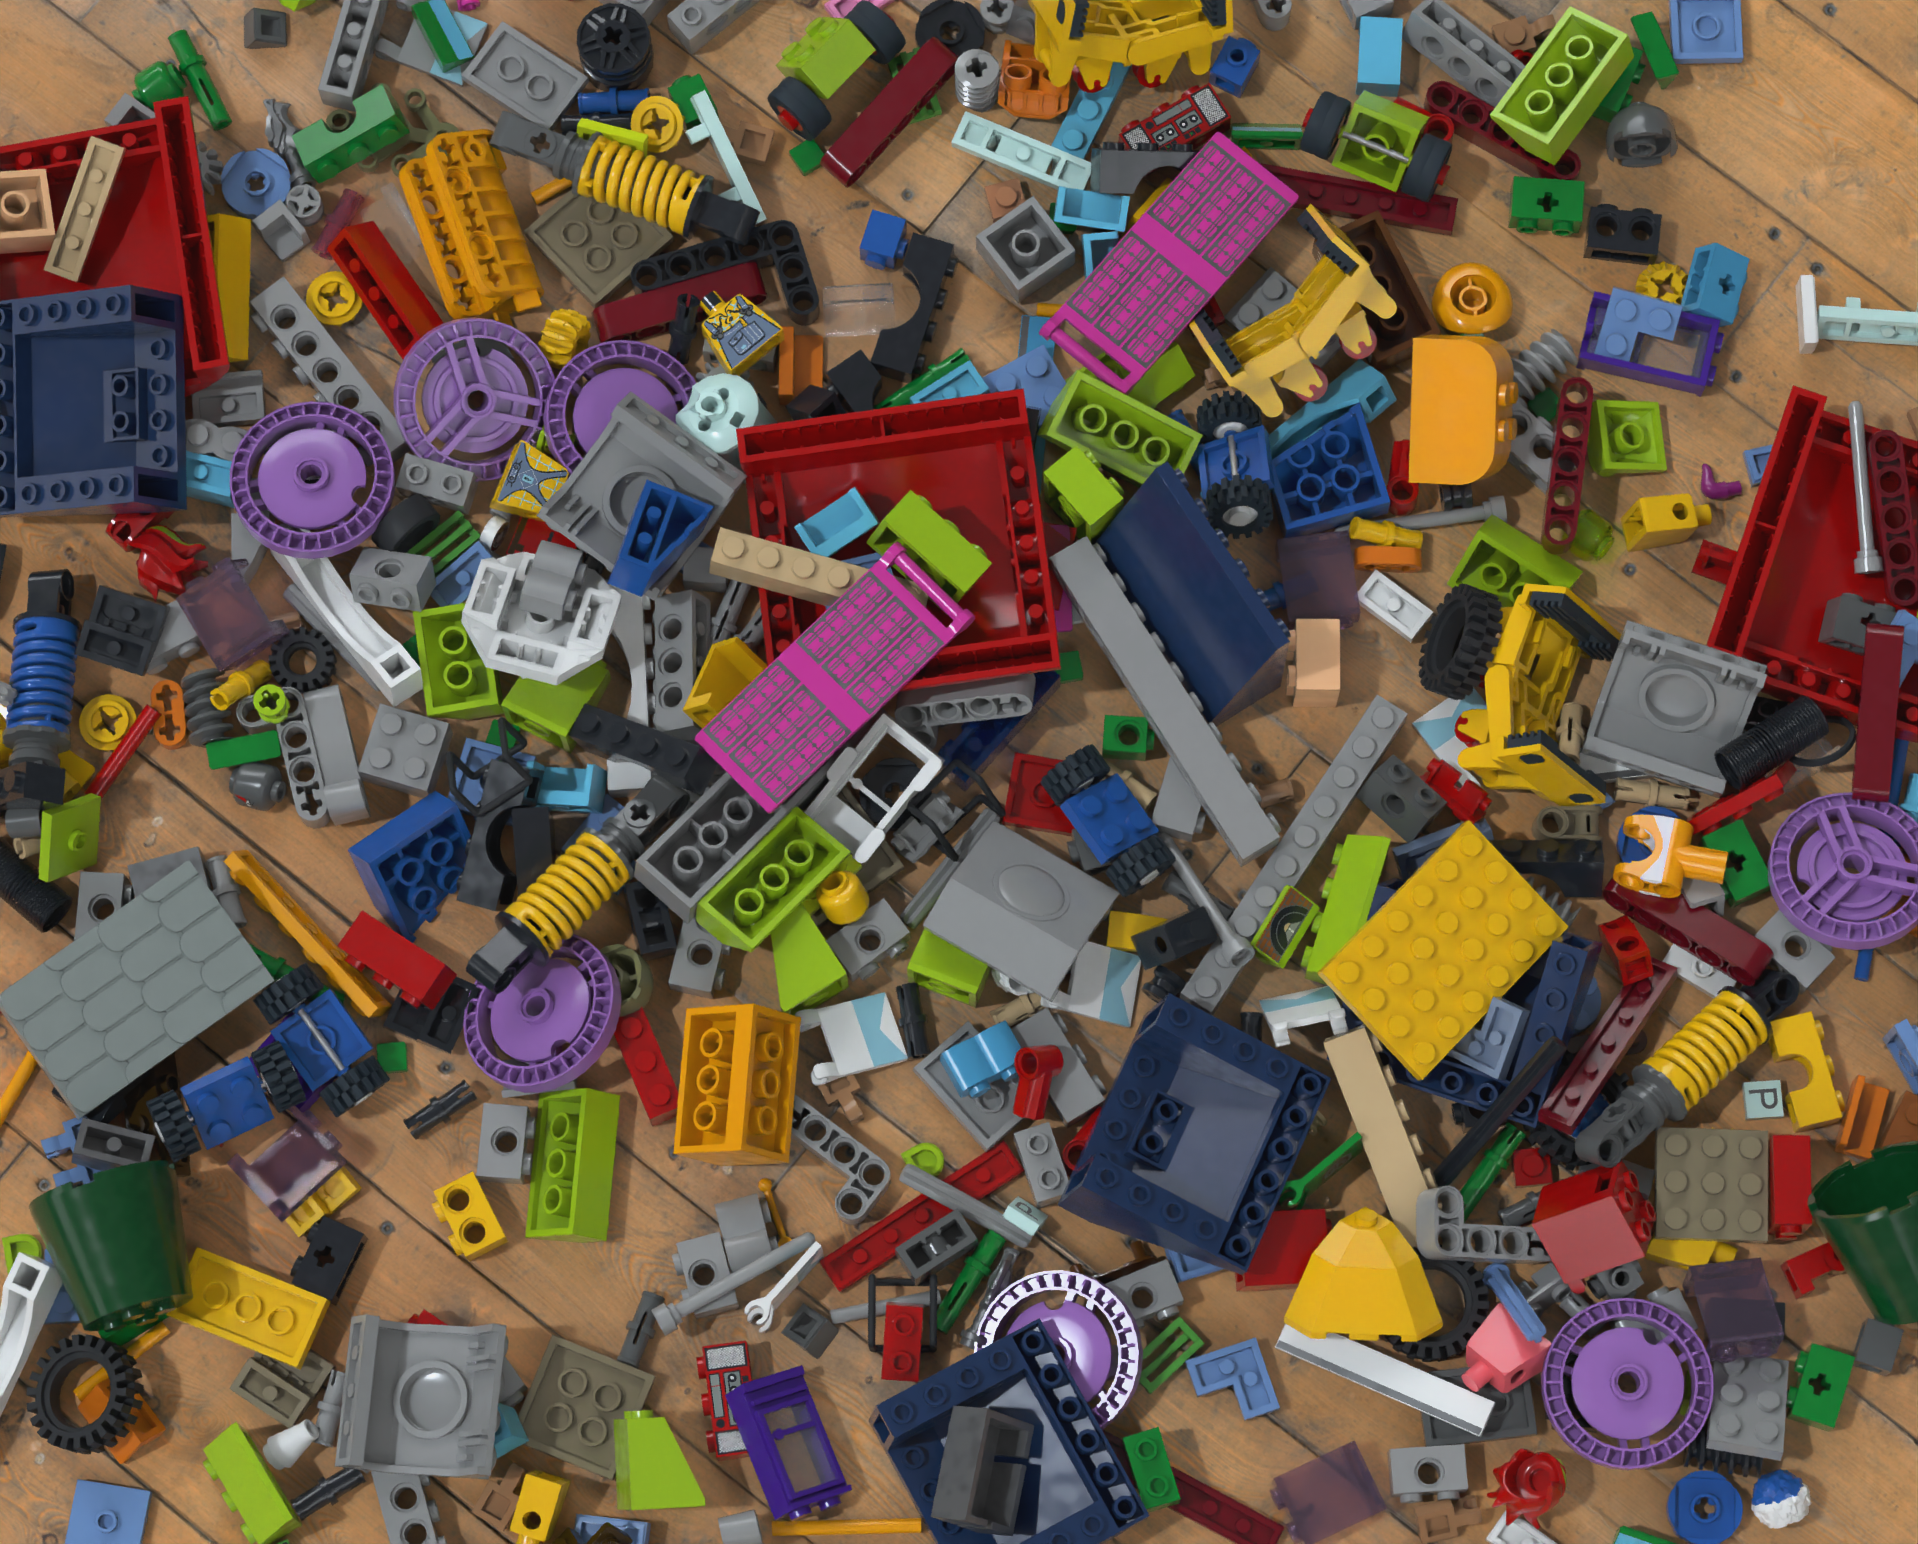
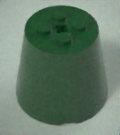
[1807,1141,1918,1325]
[29,1160,193,1332]

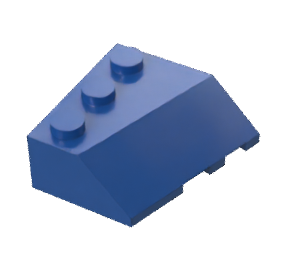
[1271,402,1390,542]
[347,790,471,943]

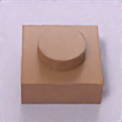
[984,178,1025,223]

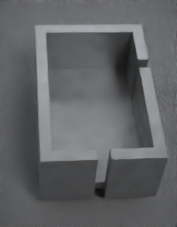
[931,1405,1034,1536]

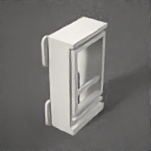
[804,713,945,863]

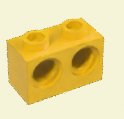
[432,1171,509,1262]

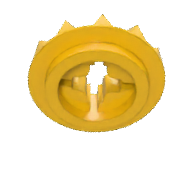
[631,96,685,153]
[1635,261,1689,304]
[306,271,362,327]
[79,694,137,752]

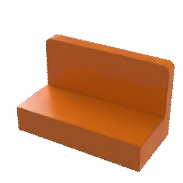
[779,326,823,405]
[1833,1075,1890,1160]
[78,1378,166,1464]

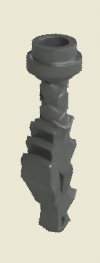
[263,99,316,187]
[960,1247,1020,1350]

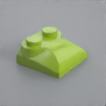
[1587,400,1667,477]

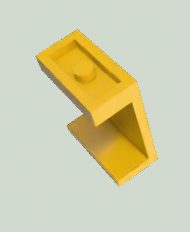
[682,637,768,729]

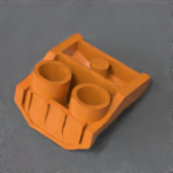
[997,40,1072,120]

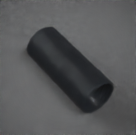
[1714,695,1829,790]
[0,836,73,933]

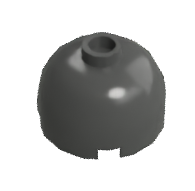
[1606,102,1678,168]

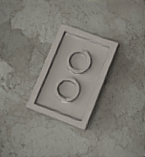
[461,21,589,131]
[1224,267,1341,369]
[913,1021,1025,1152]
[1706,1349,1789,1461]

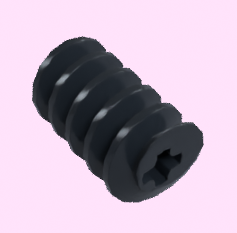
[1683,1426,1763,1478]

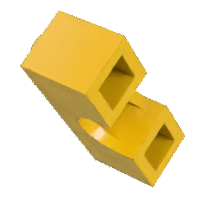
[1768,1011,1845,1133]

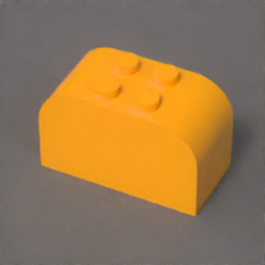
[1409,334,1518,485]

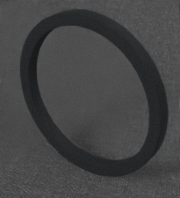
[1789,715,1856,767]

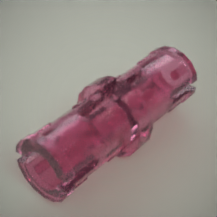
[311,188,365,261]

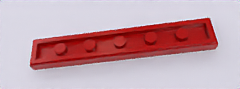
[819,1140,1024,1293]

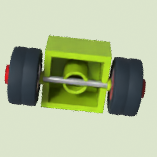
[767,0,906,141]
[1300,90,1452,202]

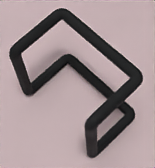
[446,717,533,817]
[907,759,1006,862]
[868,1274,938,1352]

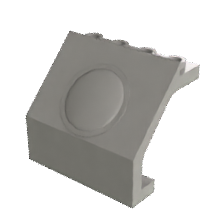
[537,391,747,601]
[1580,620,1767,798]
[923,820,1119,1002]
[335,1314,508,1480]

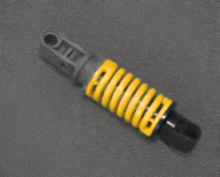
[489,111,760,246]
[466,774,690,994]
[1575,969,1799,1168]

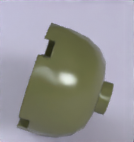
[586,944,654,1017]

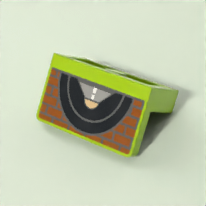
[1250,885,1320,969]

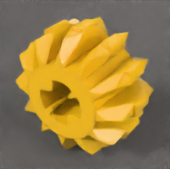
[538,308,591,370]

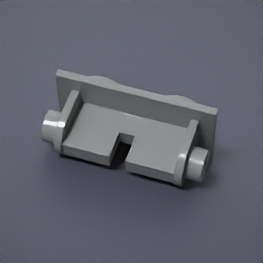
[890,790,964,863]
[1500,1261,1572,1318]

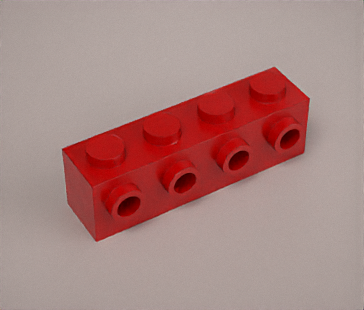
[326,221,444,359]

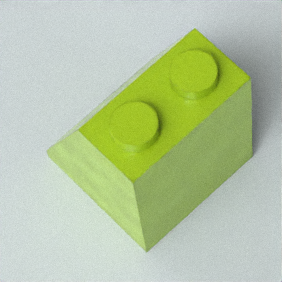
[501,660,611,754]
[907,895,992,1008]
[771,903,849,1016]
[613,1410,705,1510]

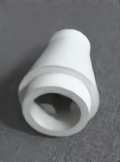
[263,1419,319,1470]

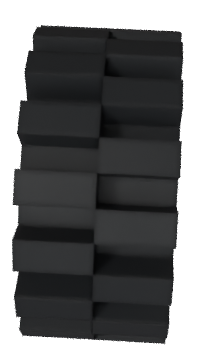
[269,627,337,693]

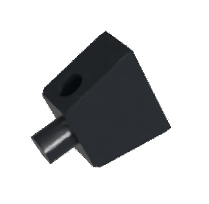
[1131,906,1218,970]

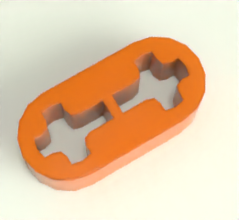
[1354,546,1422,573]
[151,680,189,750]

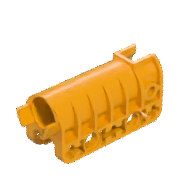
[399,129,544,327]

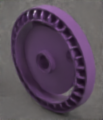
[393,317,555,482]
[543,340,696,478]
[230,401,395,559]
[1767,792,1918,950]
[463,934,621,1093]
[974,1270,1143,1429]
[1541,1298,1714,1471]

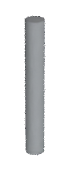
[830,1289,941,1324]

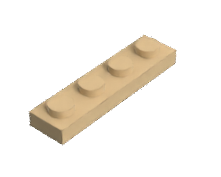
[44,136,126,282]

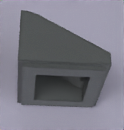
[244,8,287,49]
[781,1303,839,1359]

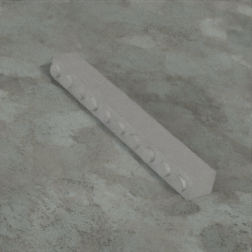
[1049,536,1281,867]
[1180,695,1408,1016]

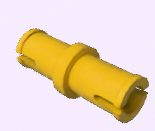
[1349,517,1423,549]
[210,659,272,711]

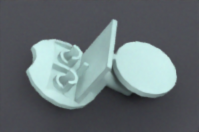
[676,373,778,484]

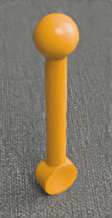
[758,1178,792,1247]

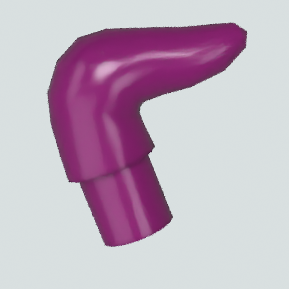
[1701,464,1742,499]

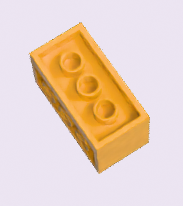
[673,1003,801,1166]

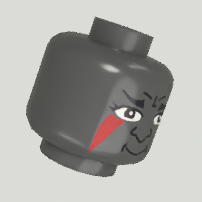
[229,761,286,811]

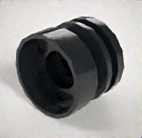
[577,3,654,92]

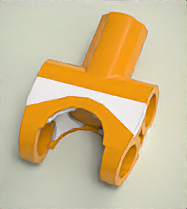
[1613,814,1728,898]

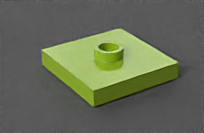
[39,793,101,883]

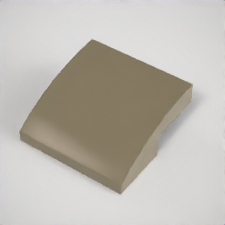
[229,1349,336,1428]

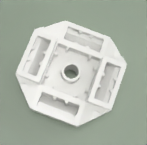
[461,552,622,686]

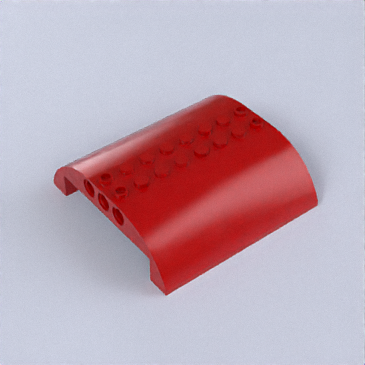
[0,96,230,397]
[1706,385,1918,743]
[736,388,1061,692]

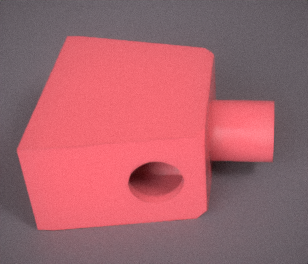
[1462,1303,1552,1393]

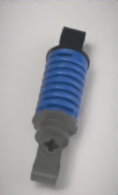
[2,569,82,838]

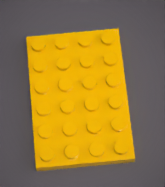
[1317,820,1569,1081]

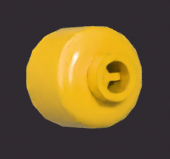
[816,870,870,925]

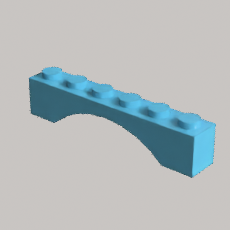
[1200,359,1397,497]

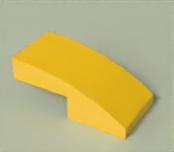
[1107,911,1179,959]
[277,1160,362,1237]

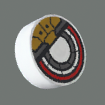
[480,515,509,553]

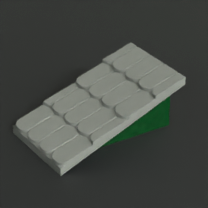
[0,860,274,1120]

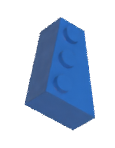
[607,480,714,597]

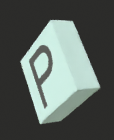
[1742,1080,1784,1121]
[1002,1196,1048,1236]

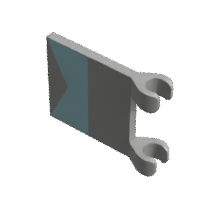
[375,0,488,87]

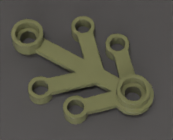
[326,83,459,177]

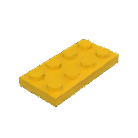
[166,1247,331,1370]

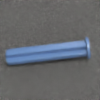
[1482,1263,1546,1343]

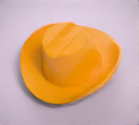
[1431,262,1513,334]

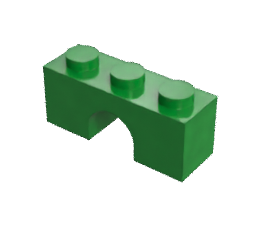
[292,84,410,184]

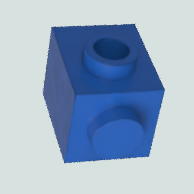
[1209,36,1260,98]
[859,209,909,270]

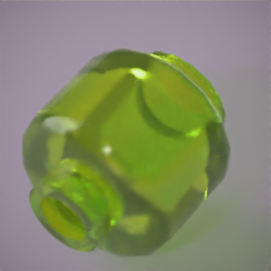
[1561,509,1615,562]

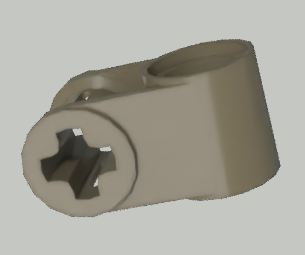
[1531,805,1603,845]

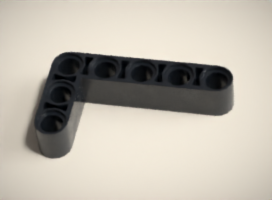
[631,220,820,326]

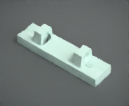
[685,90,767,225]
[951,111,1091,190]
[1817,297,1918,346]

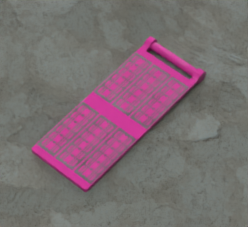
[1039,132,1299,396]
[695,542,976,814]

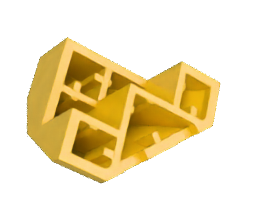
[1284,1206,1443,1342]

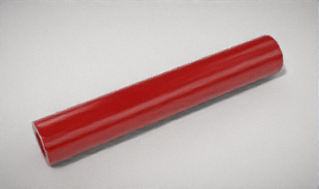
[84,704,162,800]

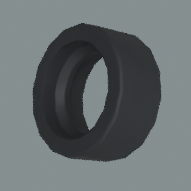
[371,494,440,553]

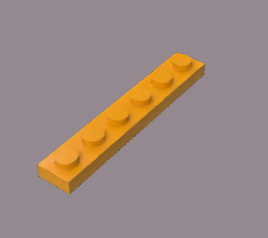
[223,850,392,1018]

